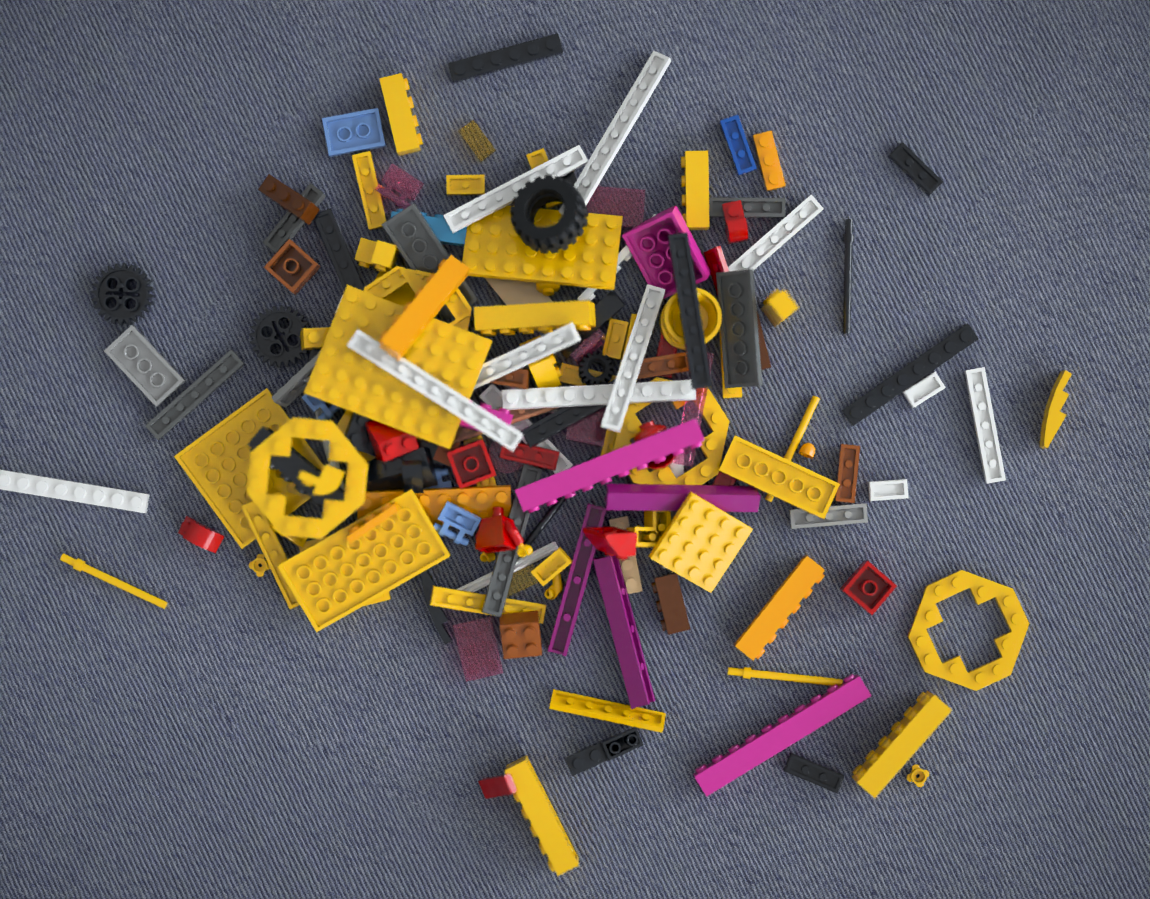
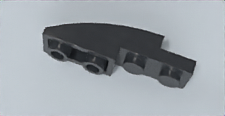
[564,727,644,776]

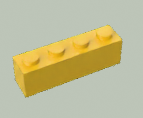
[379,73,423,156]
[681,151,710,230]
[761,289,798,327]

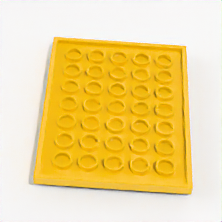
[304,285,492,450]

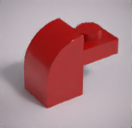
[722,200,748,245]
[178,516,225,553]

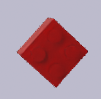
[445,439,496,489]
[840,560,897,615]

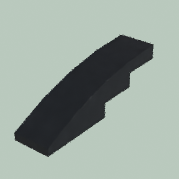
[559,291,625,359]
[421,570,453,645]

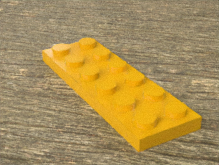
[718,436,840,519]

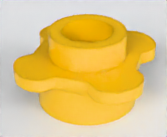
[249,554,270,577]
[906,764,929,787]

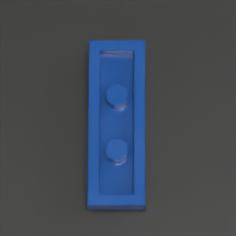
[720,115,757,176]

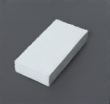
[902,371,946,408]
[868,479,908,501]

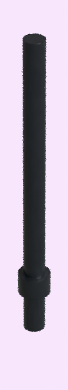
[843,219,855,334]
[523,454,596,546]

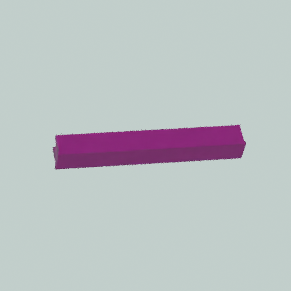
[604,484,761,512]
[548,503,606,656]
[593,556,655,709]

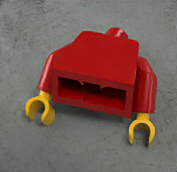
[475,507,533,562]

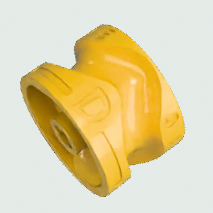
[659,288,722,350]

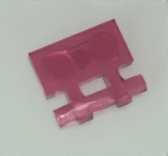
[375,163,424,209]

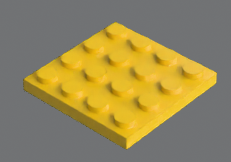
[649,491,753,593]

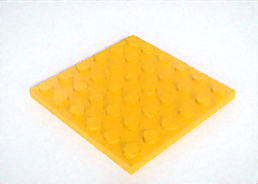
[174,388,325,549]

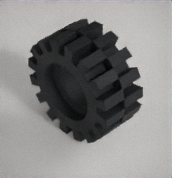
[578,351,614,385]

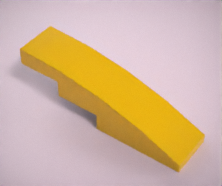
[1040,370,1072,449]

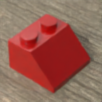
[365,420,419,462]
[583,526,637,560]

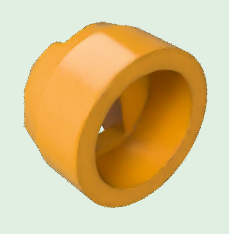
[799,443,815,459]

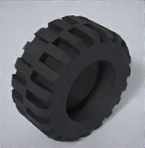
[510,175,588,254]

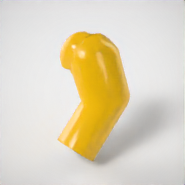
[544,573,563,600]

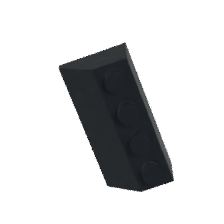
[366,447,438,491]

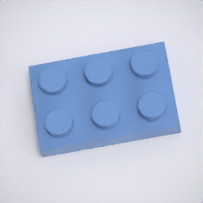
[322,108,386,157]

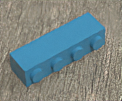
[391,209,467,247]

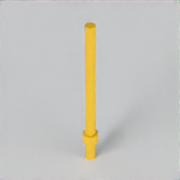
[765,396,820,502]
[60,553,168,609]
[727,667,843,686]

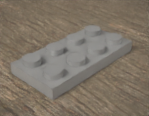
[104,325,185,407]

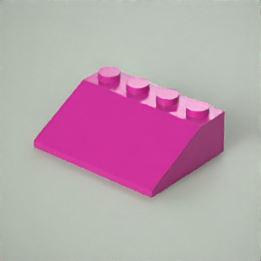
[622,205,711,299]

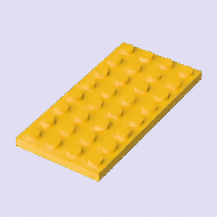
[462,205,623,290]
[277,489,451,632]

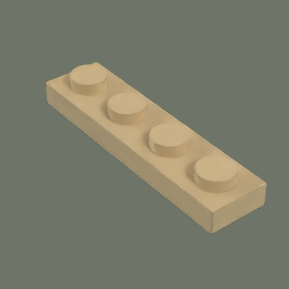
[609,516,643,594]

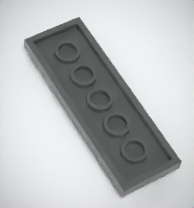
[382,203,478,321]
[716,269,763,388]

